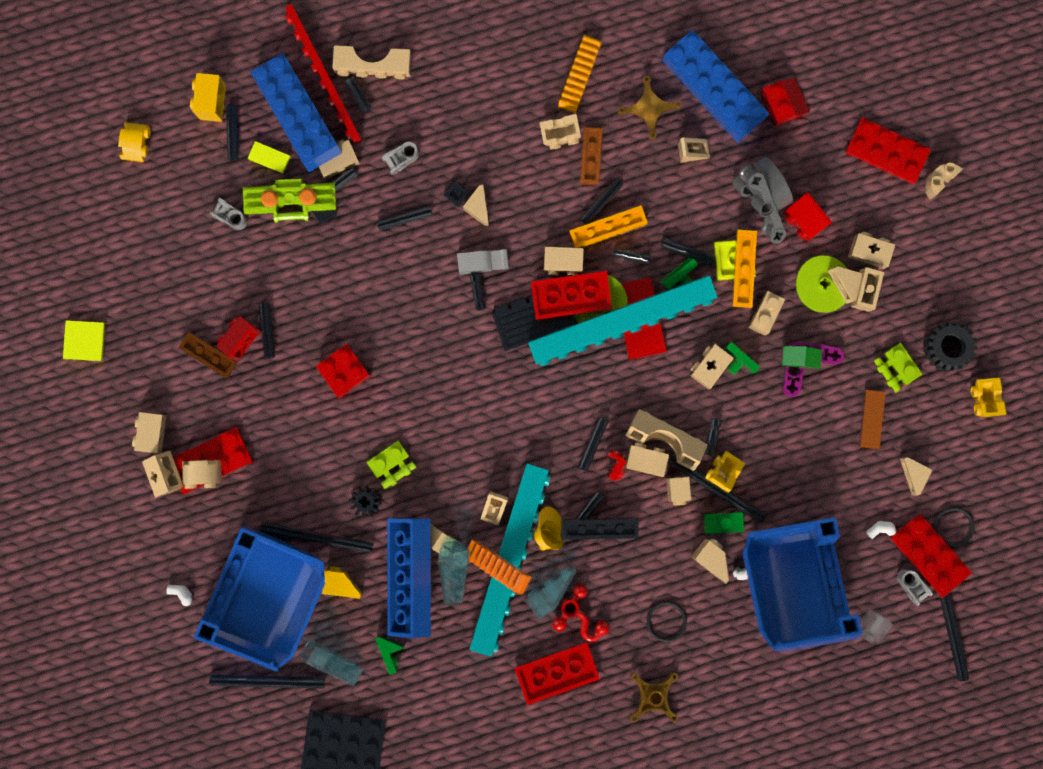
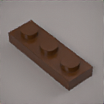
[178,332,238,379]

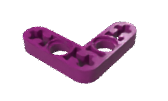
[782,342,844,397]

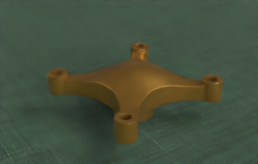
[618,76,682,140]
[629,672,678,722]

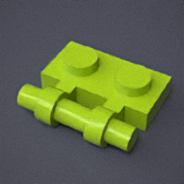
[874,343,923,393]
[366,441,417,489]

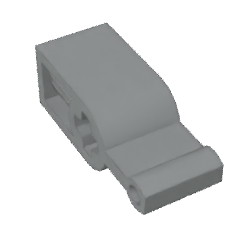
[457,249,509,275]

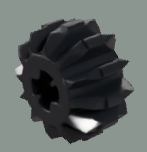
[349,485,382,518]

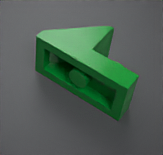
[375,635,405,675]

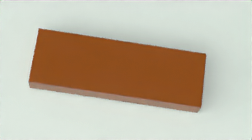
[580,127,603,185]
[859,390,885,449]

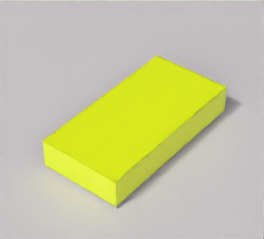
[248,141,291,174]

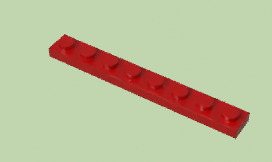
[284,4,362,145]

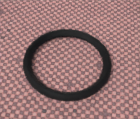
[934,507,975,547]
[646,601,687,642]

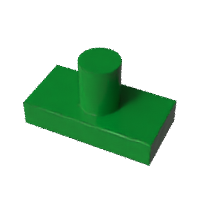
[660,258,698,289]
[724,342,760,376]
[704,512,744,534]

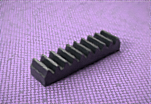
[561,517,639,540]

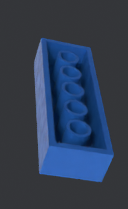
[662,29,769,143]
[250,53,342,172]
[387,518,431,638]

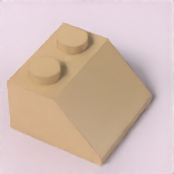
[691,538,729,583]

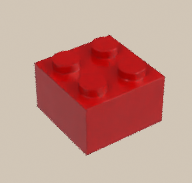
[315,344,371,399]

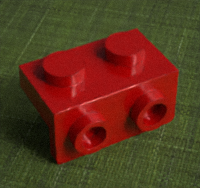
[606,450,627,481]

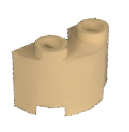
[540,114,581,149]
[925,163,963,199]
[182,460,222,489]

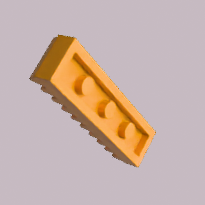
[558,35,602,113]
[569,205,648,248]
[732,230,757,308]

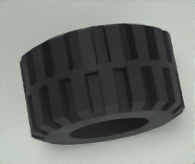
[923,322,977,371]

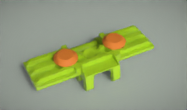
[243,179,336,223]

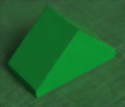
[782,346,822,369]

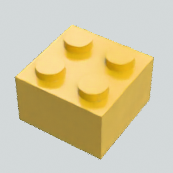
[190,73,227,122]

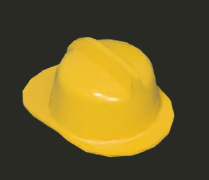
[534,507,563,551]

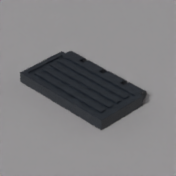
[493,294,576,352]

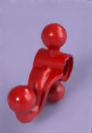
[552,584,610,642]

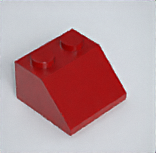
[760,78,810,127]
[784,192,832,242]
[216,316,261,361]

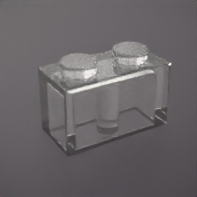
[860,609,894,644]

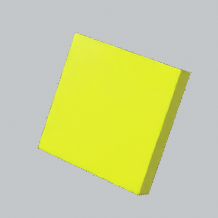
[714,240,756,281]
[63,321,106,361]

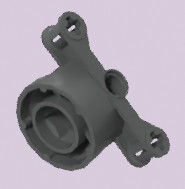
[733,157,793,244]

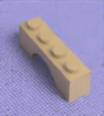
[333,46,411,79]
[625,409,708,471]

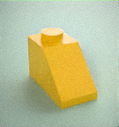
[321,566,362,599]

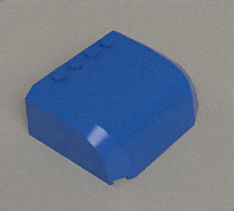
[743,517,863,651]
[193,524,325,671]

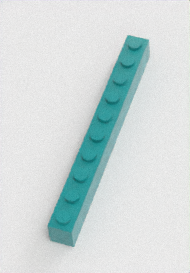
[528,276,718,366]
[469,464,551,657]

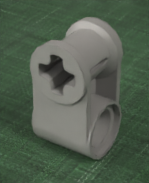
[382,142,419,175]
[209,198,248,230]
[897,569,933,607]

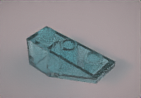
[438,541,470,606]
[526,566,576,620]
[300,639,363,686]

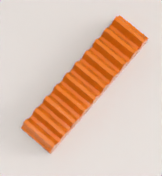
[463,539,532,594]

